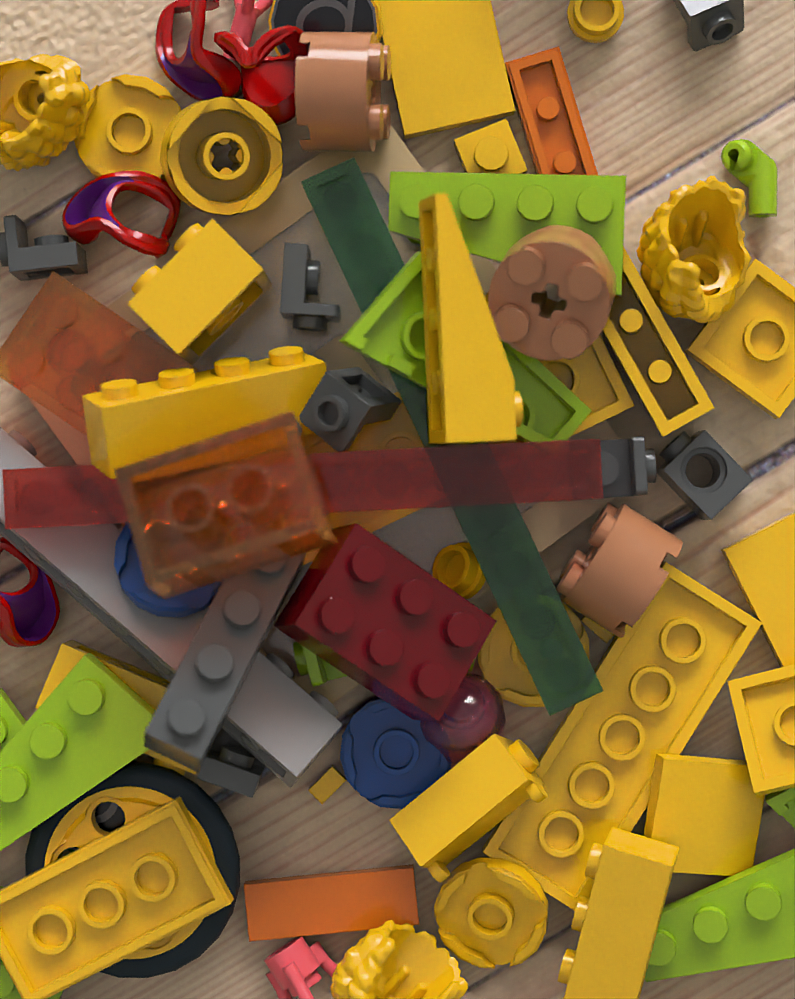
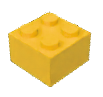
[127,218,272,365]

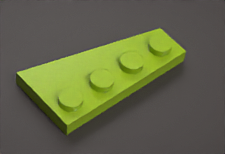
[388,172,626,297]
[339,251,592,455]
[0,653,156,851]
[645,848,795,982]

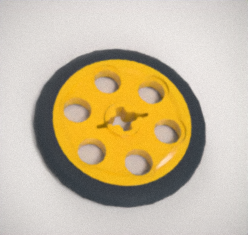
[25,762,240,978]

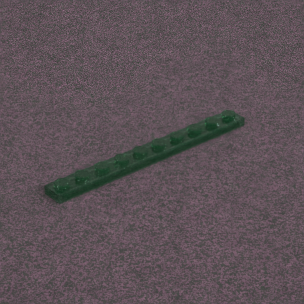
[301,157,603,716]

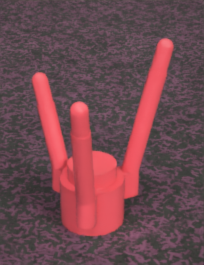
[264,936,337,999]

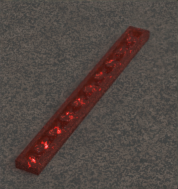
[2,438,603,529]

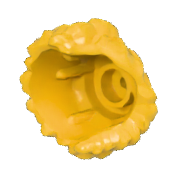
[0,54,90,172]
[636,176,751,323]
[330,920,468,999]

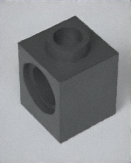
[656,430,753,520]

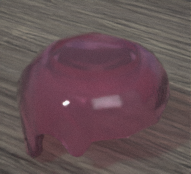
[420,673,506,763]

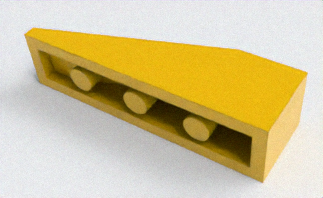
[419,193,523,443]

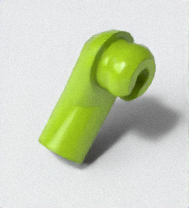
[721,139,777,218]

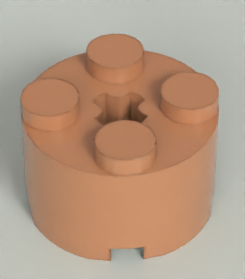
[295,32,391,152]
[488,225,616,360]
[556,502,683,638]

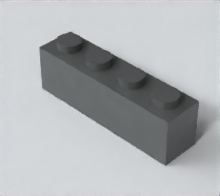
[144,520,308,772]

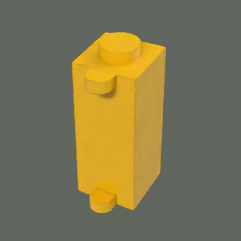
[389,733,548,883]

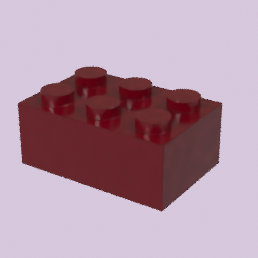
[274,523,497,722]

